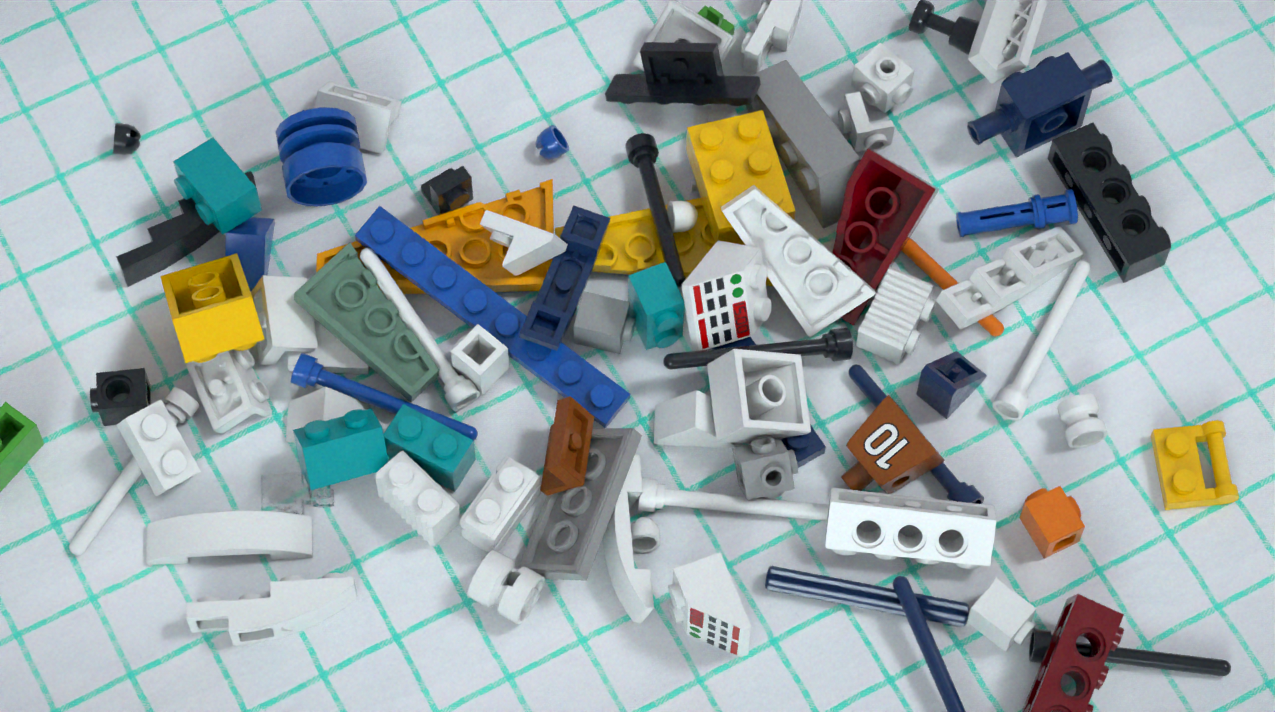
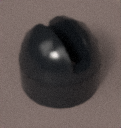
[113,123,141,155]

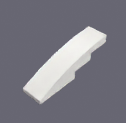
[936,226,1085,330]

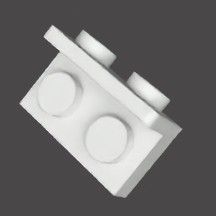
[185,349,272,434]

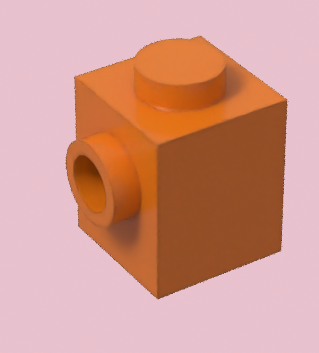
[1020,486,1085,559]

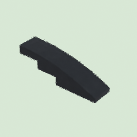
[116,171,257,287]

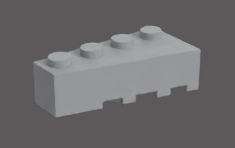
[746,60,861,229]

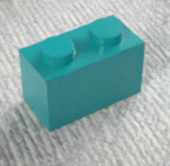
[173,137,262,235]
[628,262,684,350]
[383,404,476,492]
[293,408,388,490]

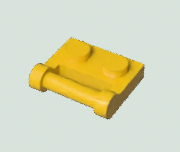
[1151,420,1239,510]

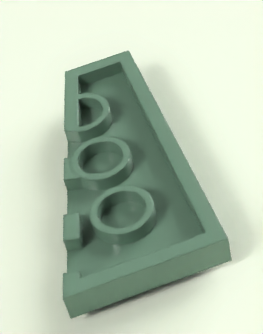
[294,242,439,402]

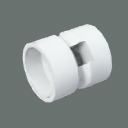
[467,550,545,624]

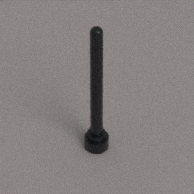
[625,133,686,288]
[663,328,853,370]
[1029,628,1231,676]

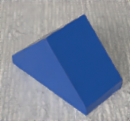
[225,217,275,291]

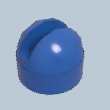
[535,125,569,159]

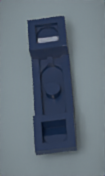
[519,205,611,351]

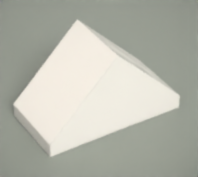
[286,387,370,442]
[653,390,734,448]

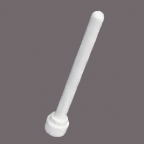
[360,248,480,411]
[993,260,1090,421]
[69,387,200,555]
[638,478,829,521]

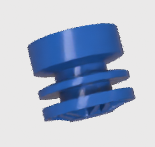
[275,107,367,206]

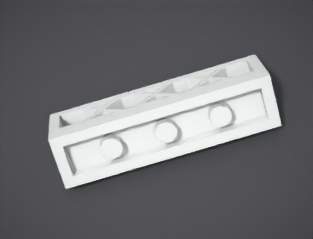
[968,0,1048,84]

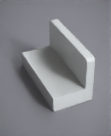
[314,82,402,153]
[251,275,318,365]

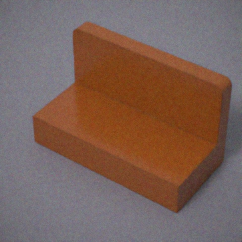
[540,396,594,496]

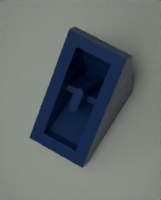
[916,351,987,419]

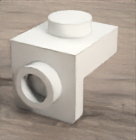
[838,91,894,152]

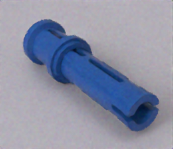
[956,189,1078,237]

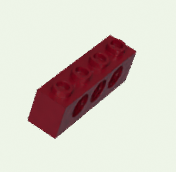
[1022,594,1124,712]

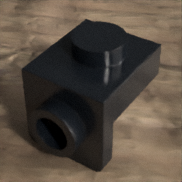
[421,166,473,215]

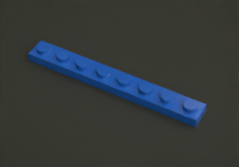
[355,206,630,428]

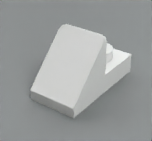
[480,210,568,275]

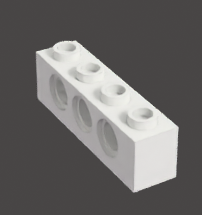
[825,488,997,569]

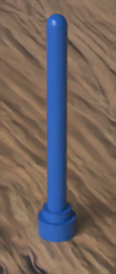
[290,353,478,440]

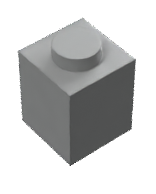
[573,291,636,354]

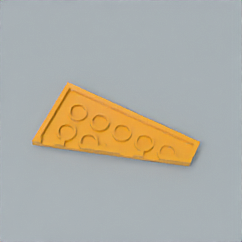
[316,179,554,294]

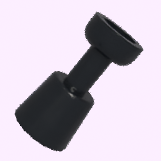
[909,0,980,55]

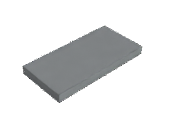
[518,428,642,581]

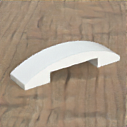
[603,454,654,623]
[147,511,313,565]

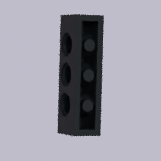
[1047,122,1171,283]

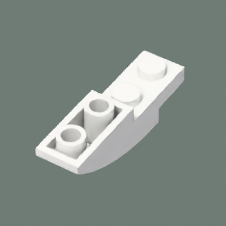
[740,0,803,74]
[186,573,357,646]

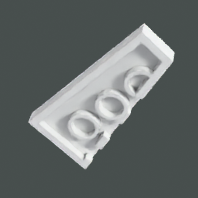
[721,185,876,338]

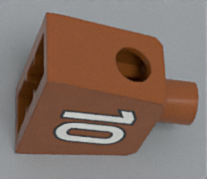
[841,395,945,494]

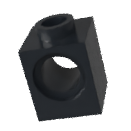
[90,368,151,426]

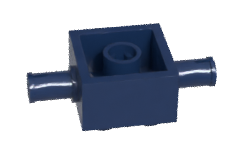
[967,52,1113,158]

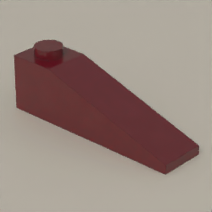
[832,148,939,326]

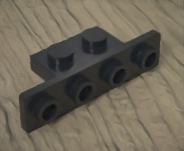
[605,42,761,106]

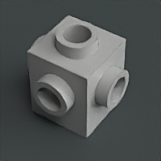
[732,437,798,500]

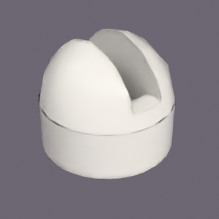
[667,200,698,233]
[630,517,660,553]

